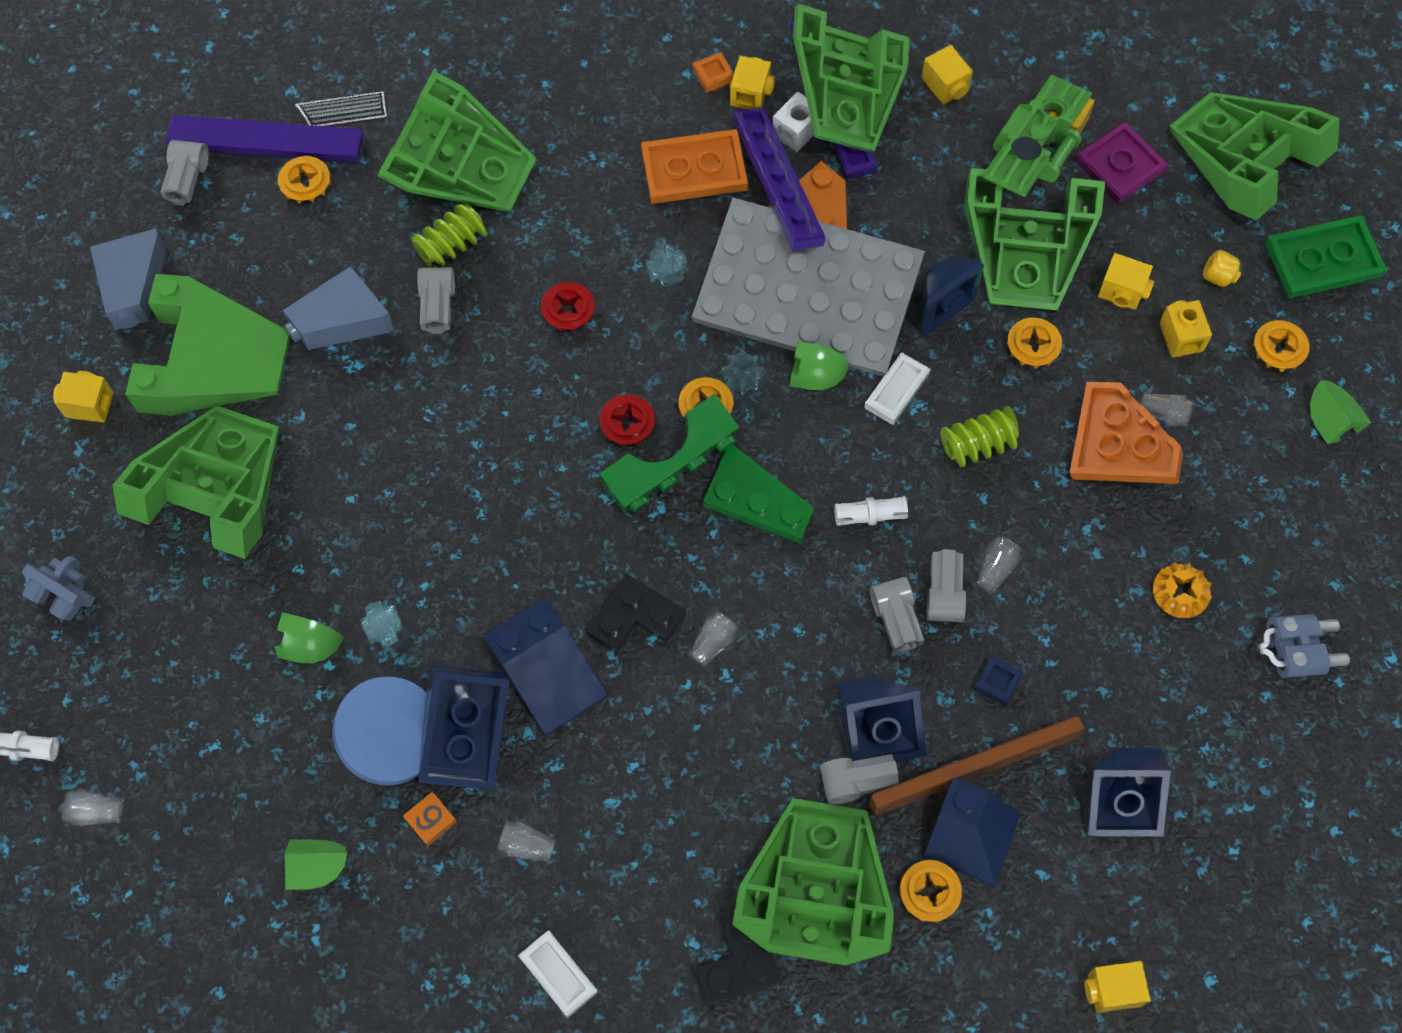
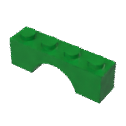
[599,393,739,513]

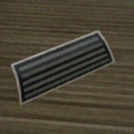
[295,91,387,126]

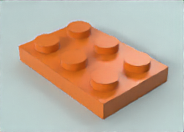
[641,129,748,204]

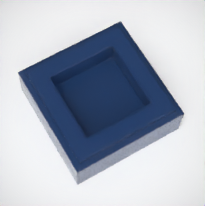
[974,655,1024,706]

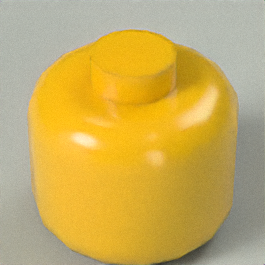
[1203,250,1241,288]

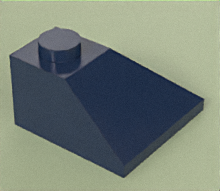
[921,255,984,337]
[837,678,927,762]
[1087,748,1171,837]
[923,777,1020,886]

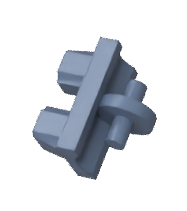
[22,556,96,620]

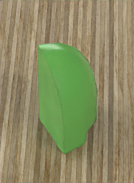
[790,341,849,390]
[1310,380,1372,444]
[276,612,344,664]
[285,839,347,890]

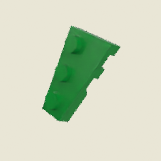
[703,444,814,543]

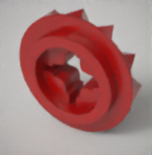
[541,282,595,332]
[600,394,655,447]

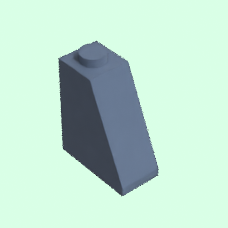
[90,229,166,330]
[283,266,394,350]

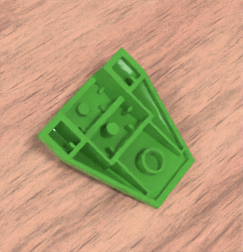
[793,4,910,153]
[377,70,536,212]
[733,798,894,965]

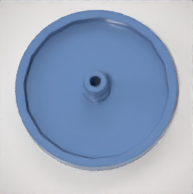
[332,677,427,785]

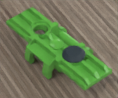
[983,75,1092,197]

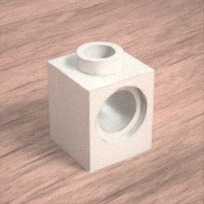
[773,91,814,152]

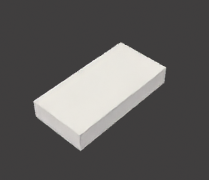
[864,352,930,425]
[518,930,598,1018]

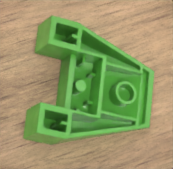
[1170,92,1340,220]
[964,168,1105,311]
[125,273,290,416]
[112,405,279,559]

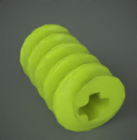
[412,204,488,268]
[940,406,1019,467]

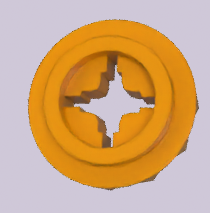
[278,156,331,204]
[1007,317,1062,369]
[1252,320,1309,372]
[678,377,733,418]
[1153,562,1212,618]
[900,860,962,923]

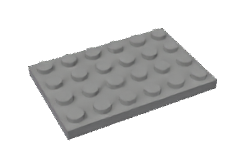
[692,198,925,377]

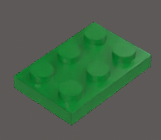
[1265,215,1387,299]

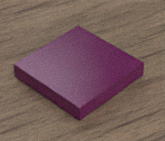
[1075,122,1169,204]

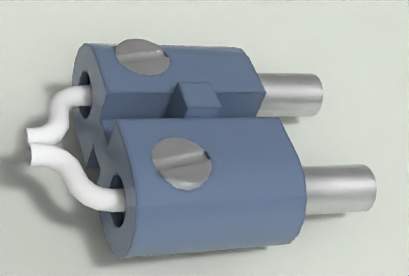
[1259,614,1350,678]

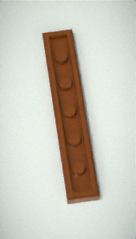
[869,716,1084,817]

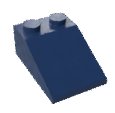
[483,597,608,737]
[418,664,509,790]

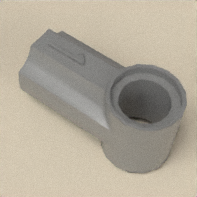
[160,140,209,206]
[417,267,455,334]
[926,549,966,623]
[870,577,924,653]
[820,754,899,804]

